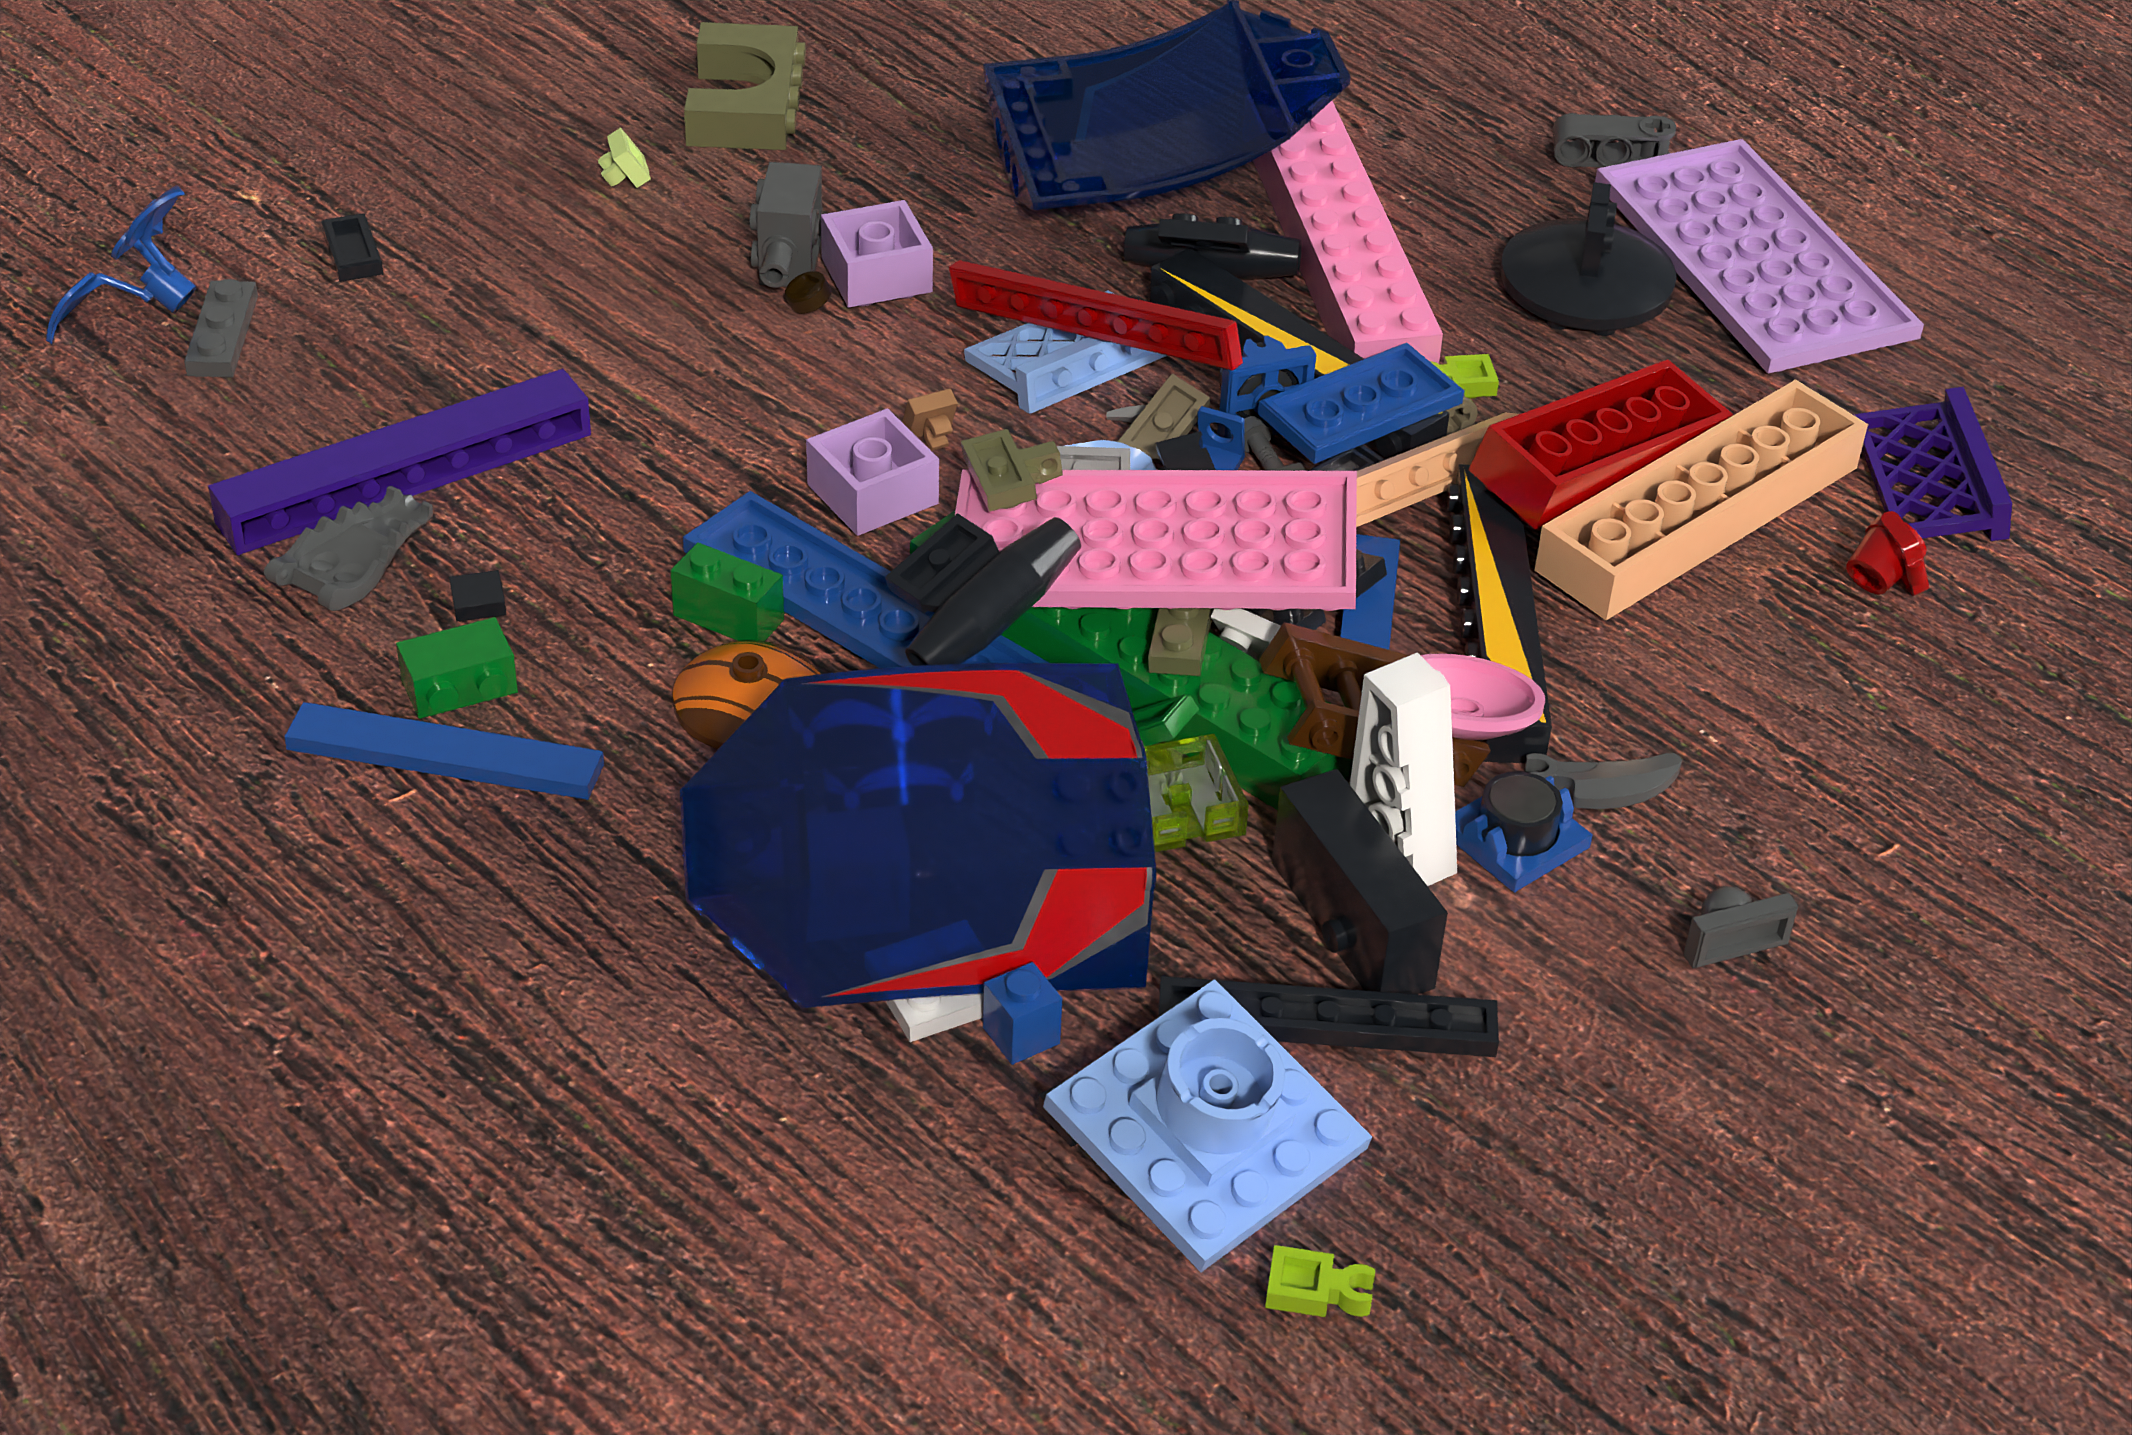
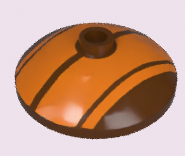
[672,640,826,753]

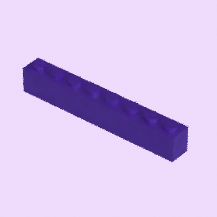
[208,369,591,555]

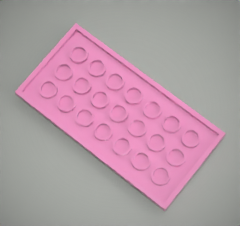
[955,469,1357,611]

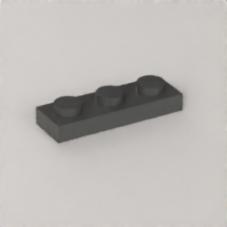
[184,279,258,377]

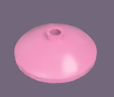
[1421,654,1545,740]

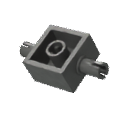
[750,162,823,288]

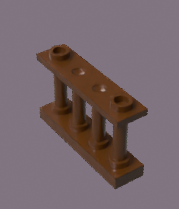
[1259,622,1491,787]

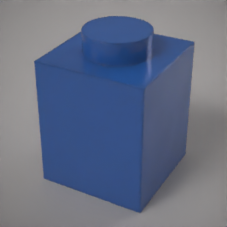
[983,962,1063,1065]

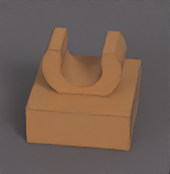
[902,388,958,451]

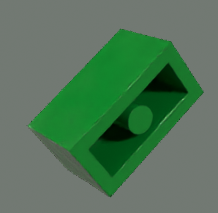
[671,542,784,641]
[396,617,518,719]

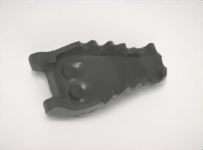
[264,486,433,611]

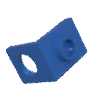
[1198,406,1245,470]

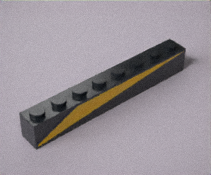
[1149,248,1450,459]
[1446,464,1552,763]

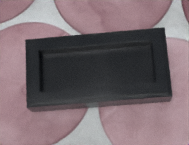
[321,213,383,282]

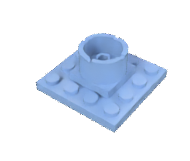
[1043,979,1372,1272]

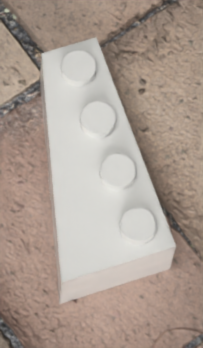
[1350,652,1457,886]

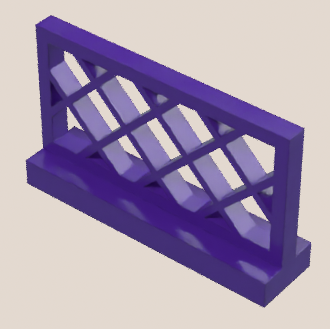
[1853,386,2012,541]

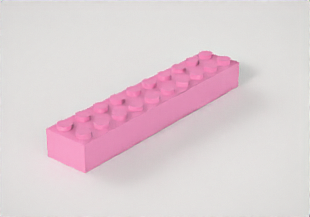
[1244,89,1443,364]

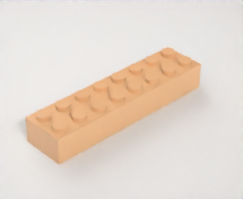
[1534,380,1868,620]

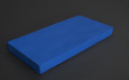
[1258,343,1465,464]

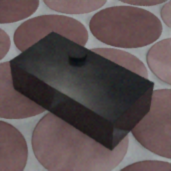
[1272,769,1448,995]

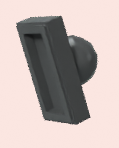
[1683,886,1798,968]

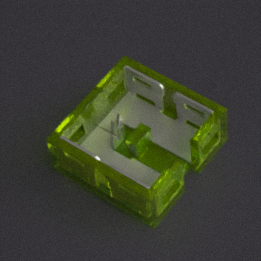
[1113,734,1249,854]

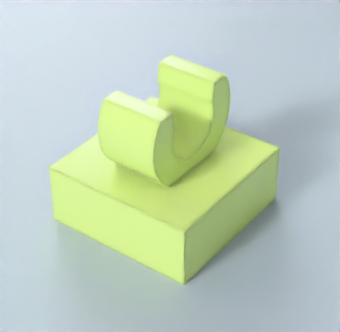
[598,128,651,188]

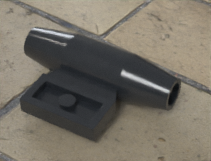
[1124,213,1302,280]
[885,513,1081,672]

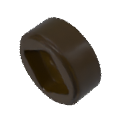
[784,271,831,314]

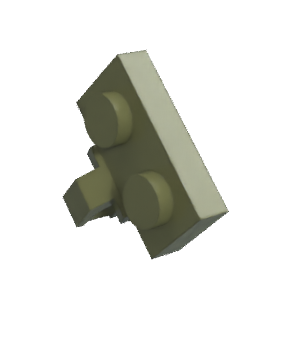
[961,429,1063,512]

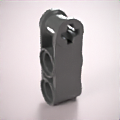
[1553,113,1677,167]

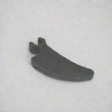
[1524,753,1682,809]

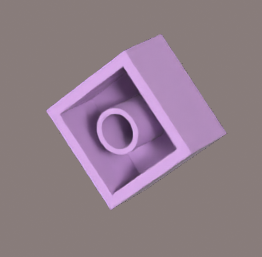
[821,200,933,308]
[806,408,939,536]

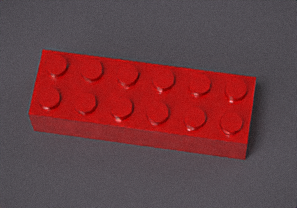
[1468,359,1734,529]

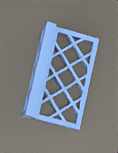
[964,290,1168,414]

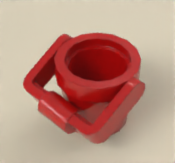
[1846,511,1930,597]

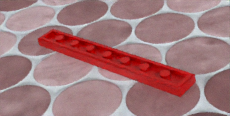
[949,260,1243,370]

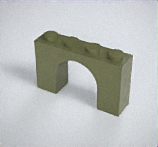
[684,22,806,150]

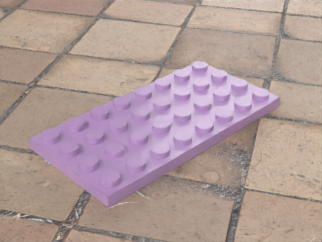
[1595,139,1924,374]

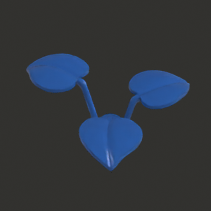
[46,185,197,345]

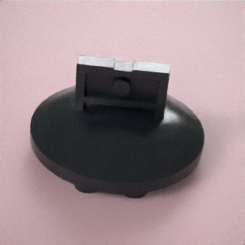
[1500,182,1676,336]

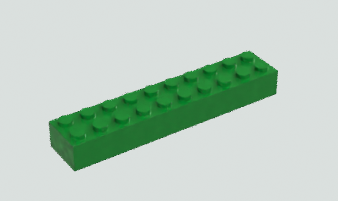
[910,511,1353,810]

